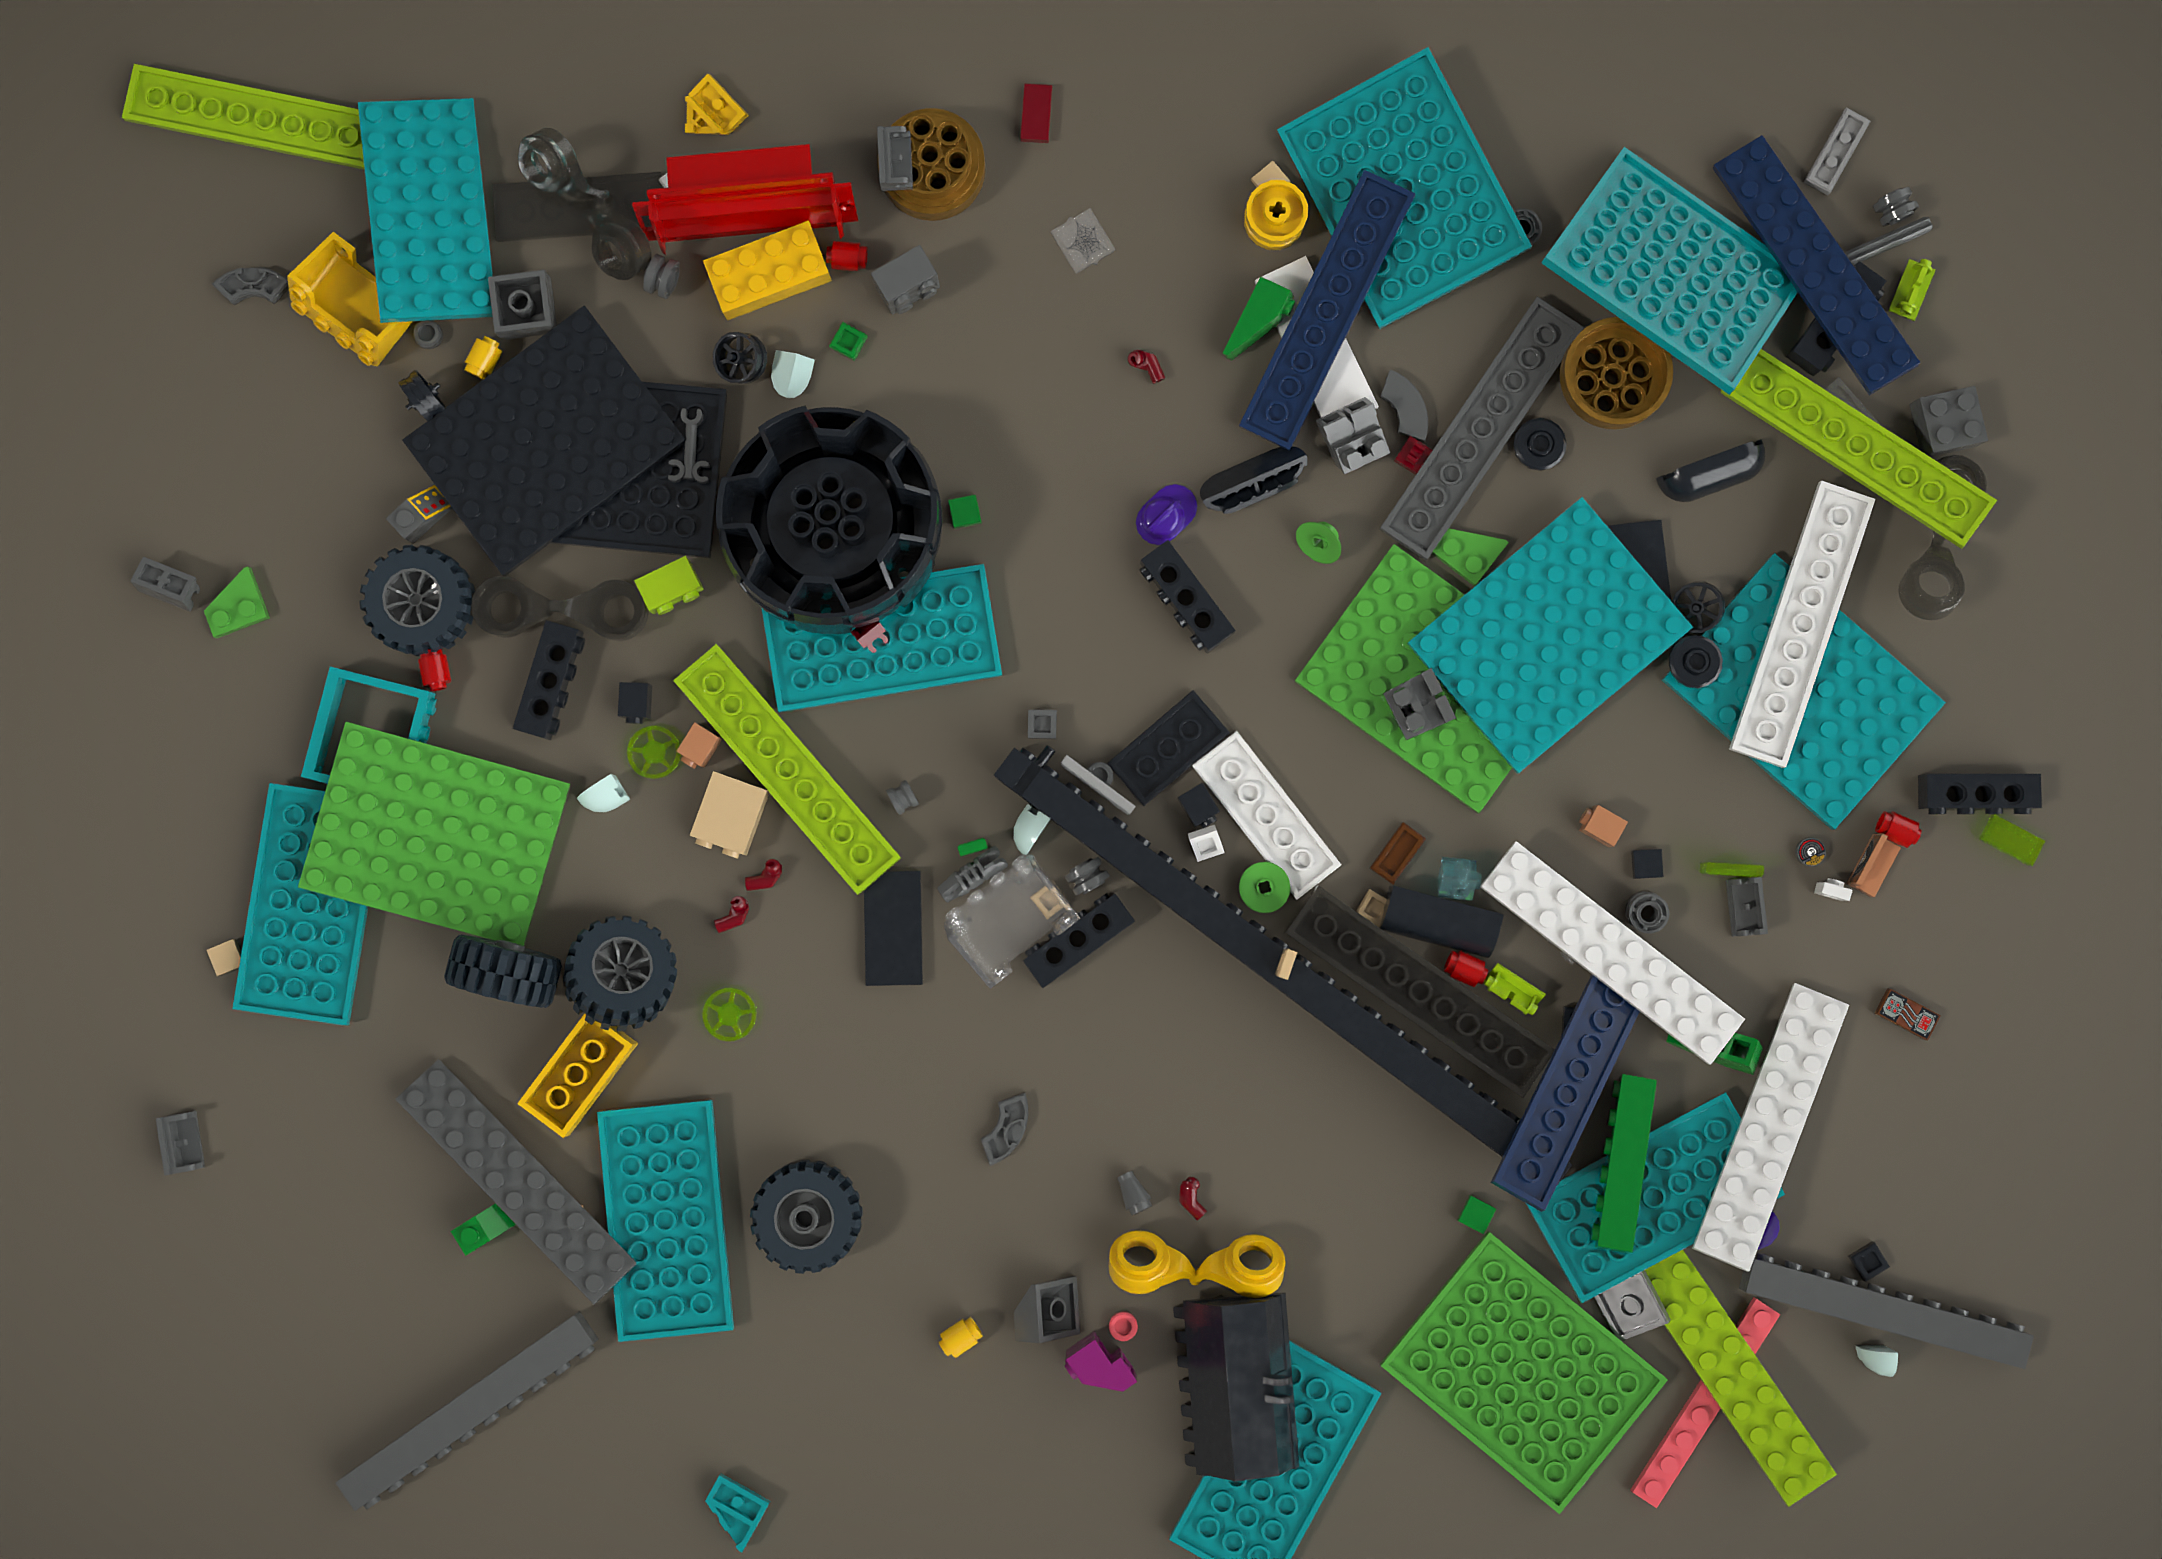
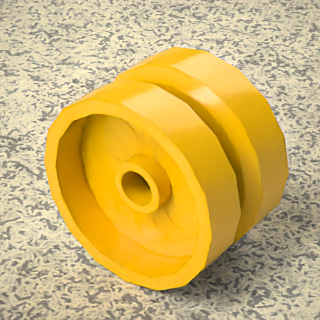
[1244,180,1308,250]

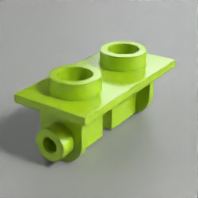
[1888,259,1936,321]
[1484,963,1546,1015]

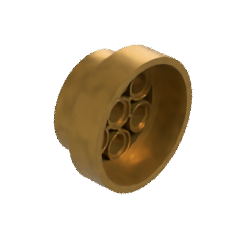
[877,108,985,221]
[1560,317,1673,429]

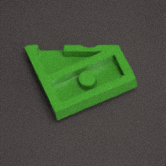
[1432,528,1509,586]
[204,567,270,638]

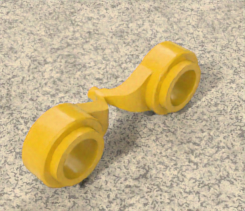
[1109,1230,1285,1298]

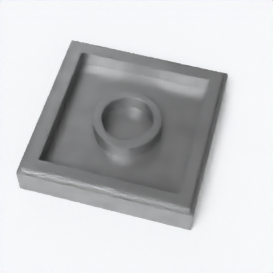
[1595,1270,1671,1341]

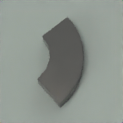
[212,267,289,305]
[1380,370,1428,442]
[981,1092,1028,1166]

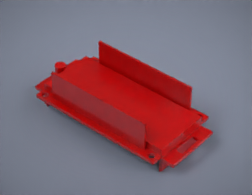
[632,144,859,255]

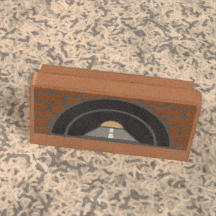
[1846,833,1901,897]

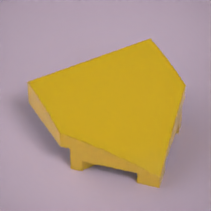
[685,74,749,135]

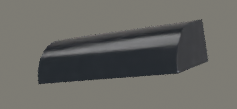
[1378,886,1504,958]

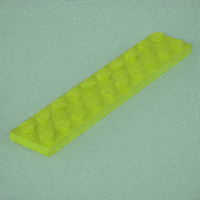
[122,64,365,170]
[1721,349,1997,549]
[673,644,901,895]
[1645,1250,1837,1507]

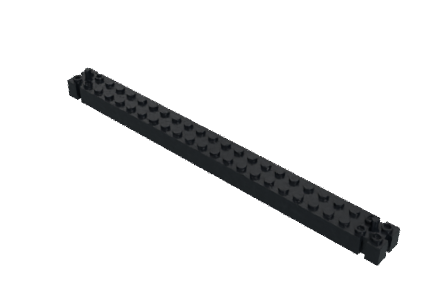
[994,745,1572,1185]

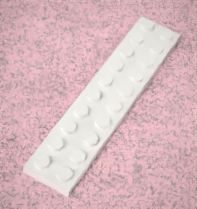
[1729,481,1875,768]
[1480,841,1745,1065]
[1692,983,1849,1272]

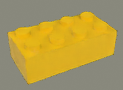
[703,221,832,321]
[517,1014,638,1138]

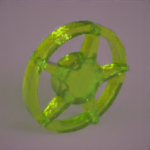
[627,726,681,779]
[703,988,757,1041]

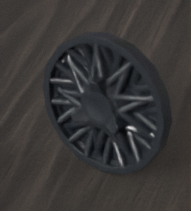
[1513,418,1567,471]
[1669,635,1723,689]

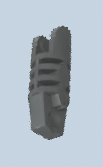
[937,846,1008,903]

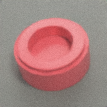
[1109,1311,1138,1341]

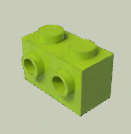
[634,556,704,615]

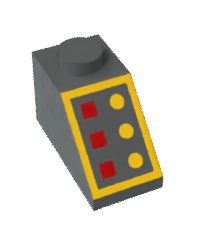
[386,485,452,544]

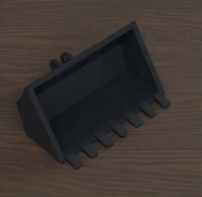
[1173,1292,1299,1481]

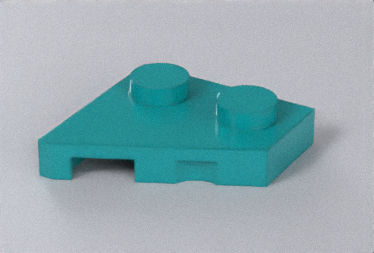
[705,1473,771,1552]

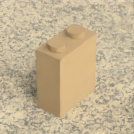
[690,771,770,859]

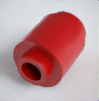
[826,241,868,271]
[418,649,452,691]
[1875,811,1922,848]
[1443,950,1488,987]

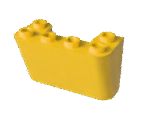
[287,232,413,366]

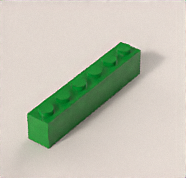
[1591,1074,1657,1254]

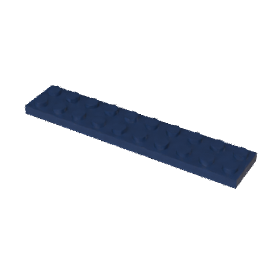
[1713,135,1921,396]
[1239,170,1415,450]
[1490,974,1640,1212]

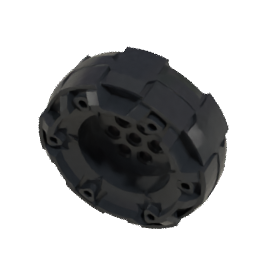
[716,405,942,634]

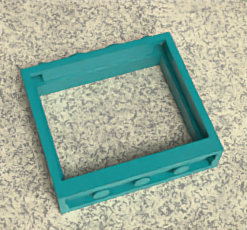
[301,667,437,784]

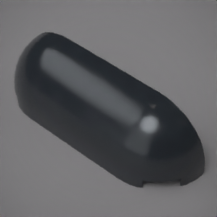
[1656,439,1765,502]
[1200,446,1308,514]

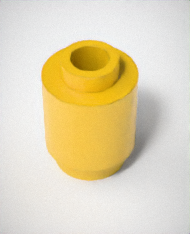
[464,336,502,380]
[938,1317,983,1358]

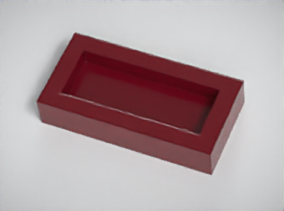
[1021,83,1052,144]

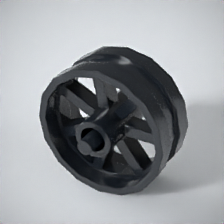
[713,332,767,384]
[398,369,446,422]
[1672,582,1725,633]

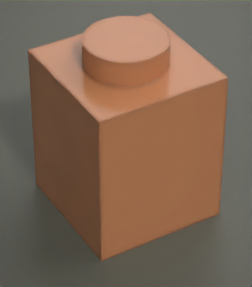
[676,722,722,769]
[1579,805,1628,847]

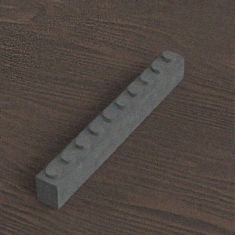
[1739,1253,2034,1369]
[335,1311,599,1511]

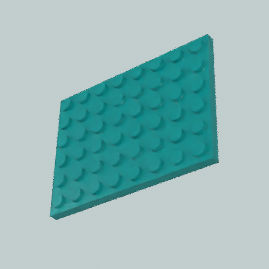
[1277,47,1532,329]
[1541,147,1798,395]
[1407,497,1693,774]
[1661,553,1946,830]

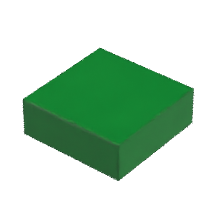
[829,322,868,361]
[948,495,982,529]
[958,838,988,857]
[1457,1195,1496,1234]

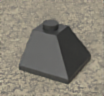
[1014,1276,1081,1343]

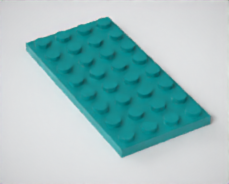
[358,98,493,323]
[762,564,1002,713]
[232,783,369,1026]
[1525,1092,1785,1303]
[597,1100,734,1342]
[1169,1340,1382,1559]

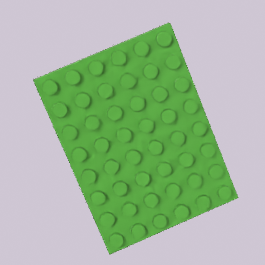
[1294,544,1512,814]
[298,722,570,946]
[1380,1231,1668,1515]

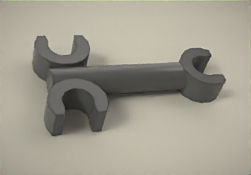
[668,408,710,484]

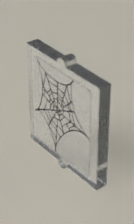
[1051,208,1115,274]

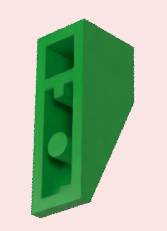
[1223,276,1295,361]
[1666,1033,1763,1075]
[450,1203,516,1256]

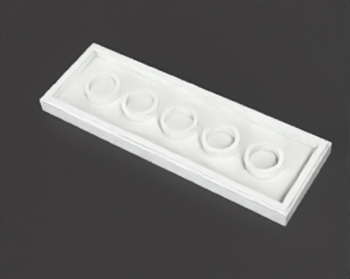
[1255,256,1379,418]
[1192,731,1341,900]

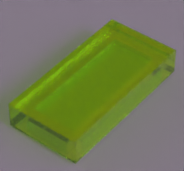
[1979,814,2045,866]
[1700,862,1764,877]

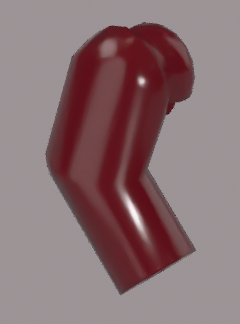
[1127,350,1165,384]
[745,859,783,891]
[714,896,749,933]
[1179,1176,1207,1221]

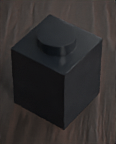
[618,682,652,724]
[1177,783,1220,828]

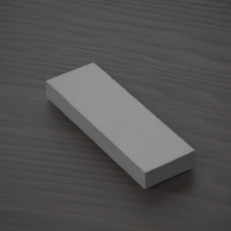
[1804,107,1871,196]
[1061,755,1136,815]

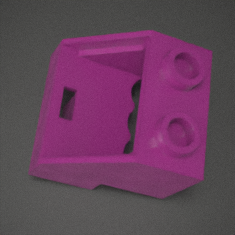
[1064,1330,1137,1392]

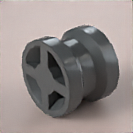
[886,780,919,815]

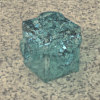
[1437,857,1482,900]

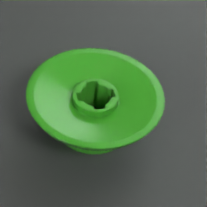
[1296,522,1341,564]
[1239,862,1290,913]

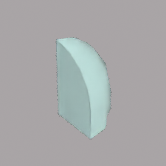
[771,350,815,398]
[577,774,630,812]
[1014,804,1051,857]
[1855,1345,1898,1377]

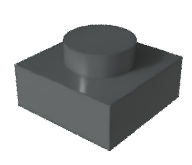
[1028,710,1057,739]

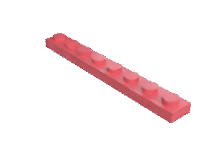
[1630,1297,1781,1508]

